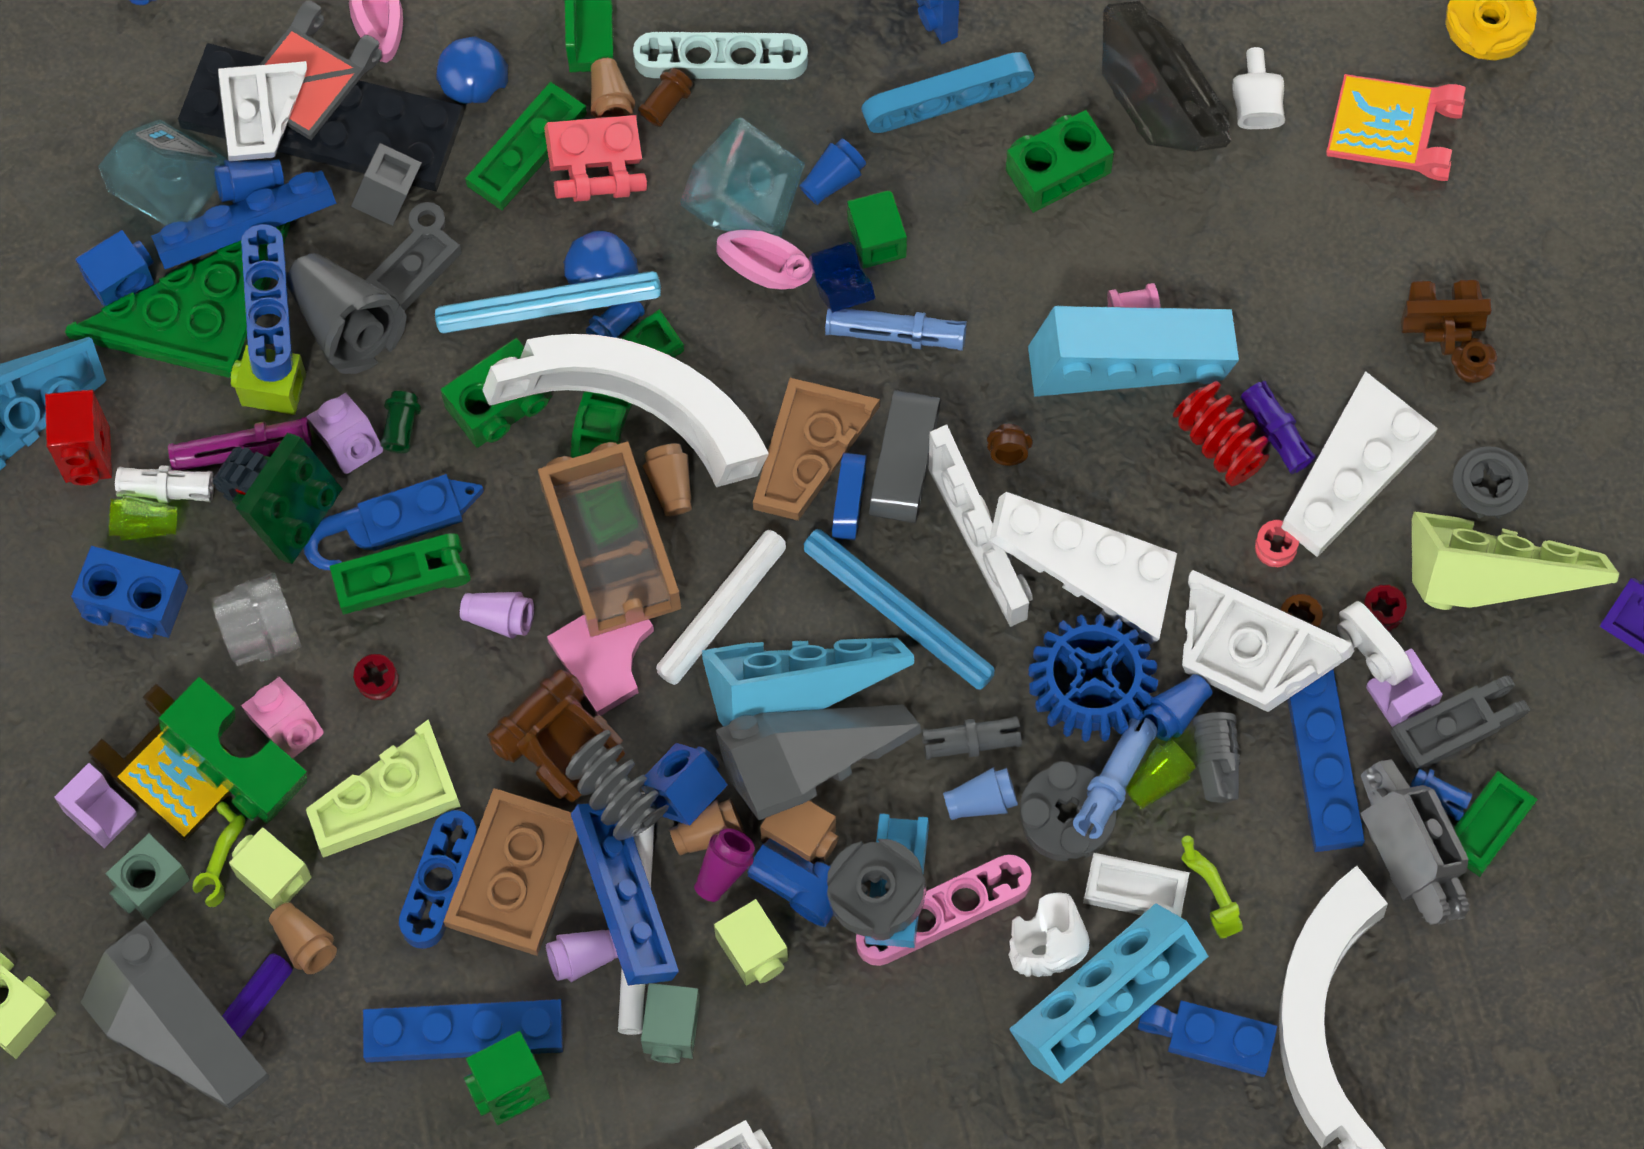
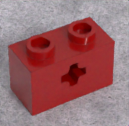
[45,389,112,486]

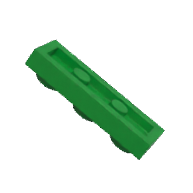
[465,82,587,211]

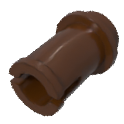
[638,68,693,127]

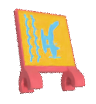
[1327,74,1466,181]

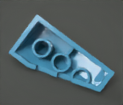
[0,337,106,470]

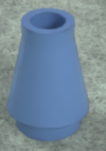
[943,767,1018,820]

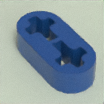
[832,452,867,540]

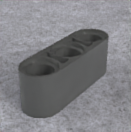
[869,389,941,524]

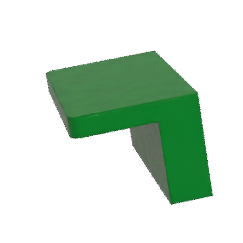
[565,0,614,72]

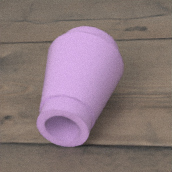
[460,592,534,639]
[546,930,618,982]

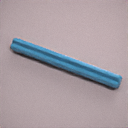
[803,529,995,690]

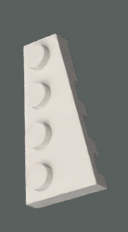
[1281,371,1438,557]
[928,425,1033,627]

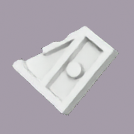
[218,61,307,161]

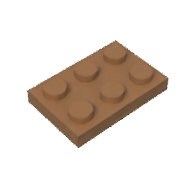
[443,788,579,956]

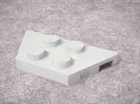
[1182,570,1354,712]

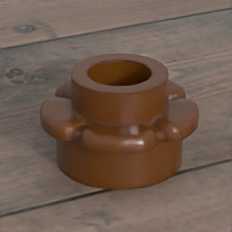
[1451,338,1497,383]
[987,423,1033,466]

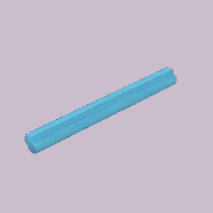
[435,271,661,333]

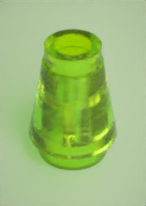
[109,494,178,541]
[1125,739,1196,810]

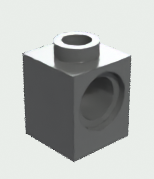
[351,143,422,226]

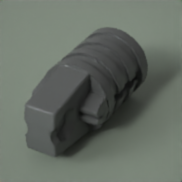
[1192,712,1240,803]

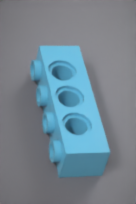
[1009,903,1209,1084]

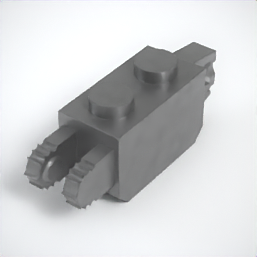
[1360,759,1470,925]

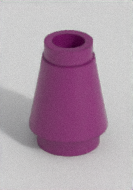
[694,828,755,902]

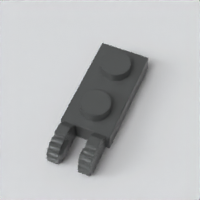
[1391,675,1530,773]

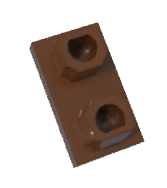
[1401,280,1492,355]

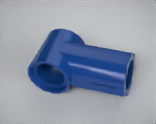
[748,838,834,927]

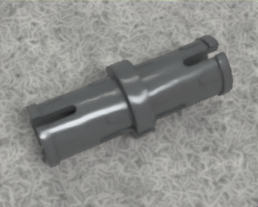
[922,716,1022,760]

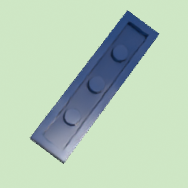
[151,170,337,270]
[1287,669,1365,852]
[571,803,679,986]
[363,999,563,1063]

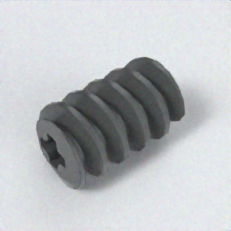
[565,729,669,841]

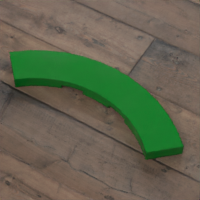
[571,309,684,552]

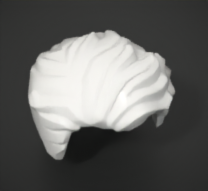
[1008,892,1089,977]

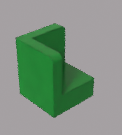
[847,191,907,269]

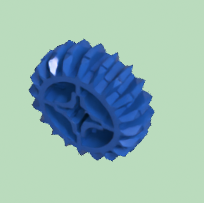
[1028,613,1158,742]

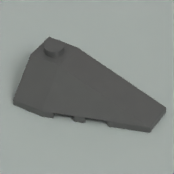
[715,704,922,820]
[81,920,270,1109]

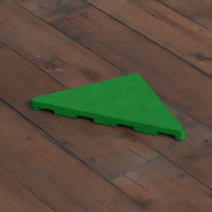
[65,222,291,378]

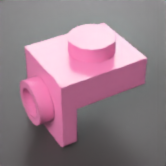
[241,677,324,759]

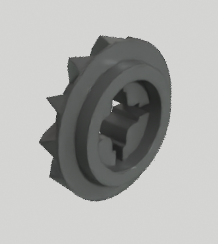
[1452,446,1528,520]

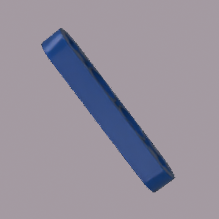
[241,224,293,382]

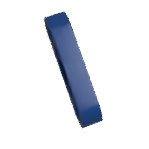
[399,810,477,949]

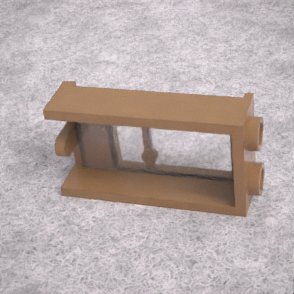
[538,441,681,637]

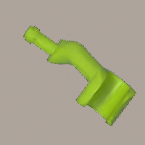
[193,802,246,907]
[1181,836,1243,939]

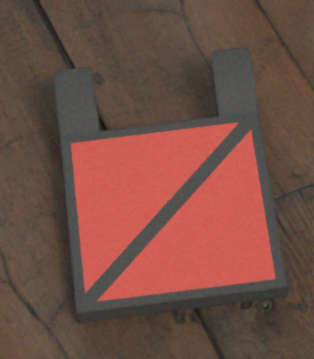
[260,0,382,140]

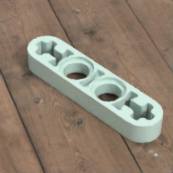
[633,32,808,80]

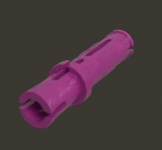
[168,417,313,471]

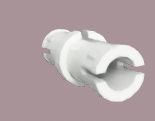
[115,465,214,503]

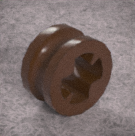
[1281,594,1323,628]

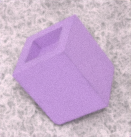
[1366,648,1443,727]
[54,763,137,848]

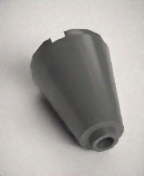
[287,253,407,374]

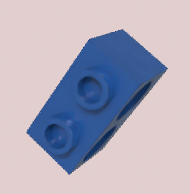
[71,546,188,638]

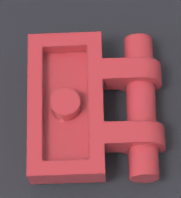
[544,115,647,202]

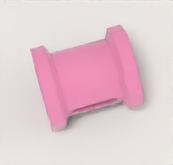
[1107,283,1161,308]

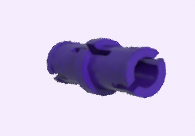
[1240,381,1316,474]

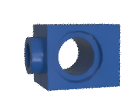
[75,230,154,307]
[642,743,728,826]

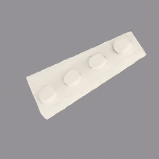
[989,492,1177,644]

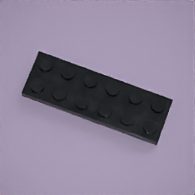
[178,43,464,192]

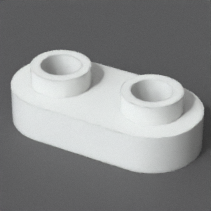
[1337,601,1413,686]

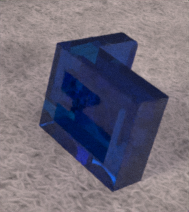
[809,242,876,313]

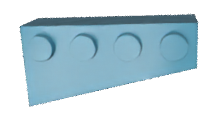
[1028,306,1239,397]

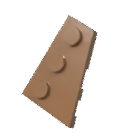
[753,378,880,521]

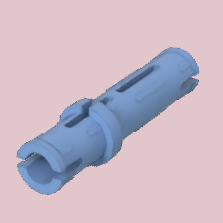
[825,306,967,351]
[1073,718,1157,839]

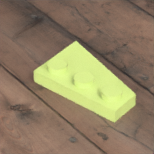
[306,719,461,858]

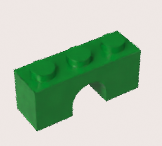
[159,677,307,824]

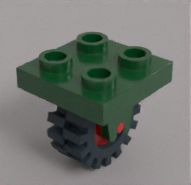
[213,432,343,564]

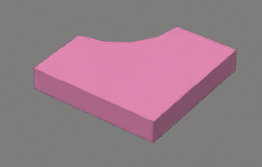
[547,615,654,716]

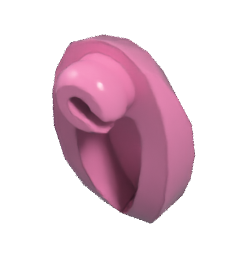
[349,0,403,63]
[716,230,813,290]

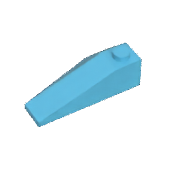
[702,638,914,726]

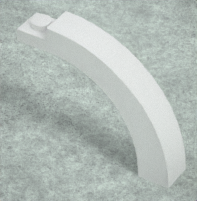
[482,334,769,487]
[1279,866,1388,1149]

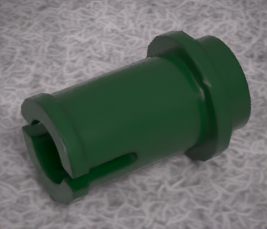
[380,391,421,453]

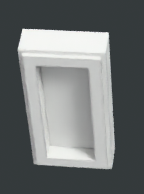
[1083,853,1190,917]

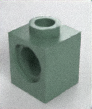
[105,833,190,920]
[641,983,700,1064]

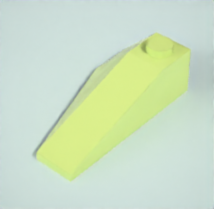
[1412,512,1619,610]

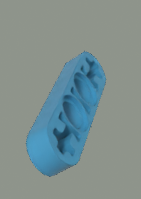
[861,52,1035,133]

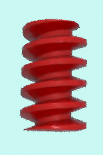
[1173,381,1269,487]

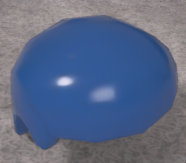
[436,36,508,104]
[563,231,638,285]

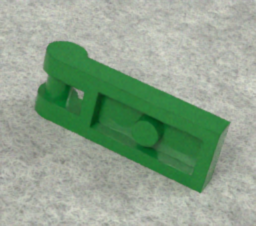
[329,533,471,615]

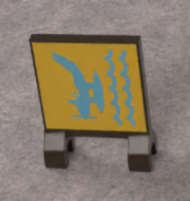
[88,684,236,842]

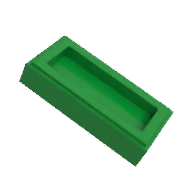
[1454,771,1538,877]

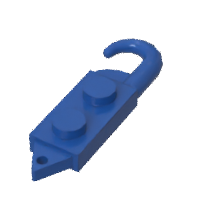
[304,474,484,571]

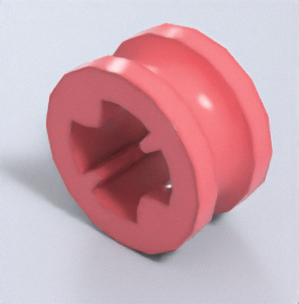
[1255,520,1299,568]

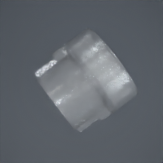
[212,572,302,666]

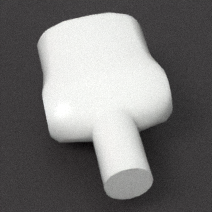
[1232,47,1285,129]

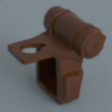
[487,669,626,802]

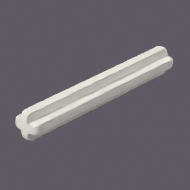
[656,530,786,685]

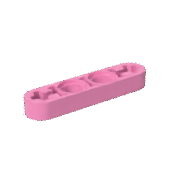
[856,855,1032,966]

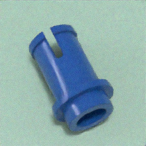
[586,302,645,338]
[1410,768,1473,822]

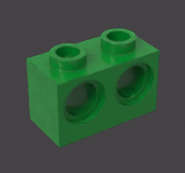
[1006,110,1114,213]
[440,338,552,448]
[463,1031,550,1126]

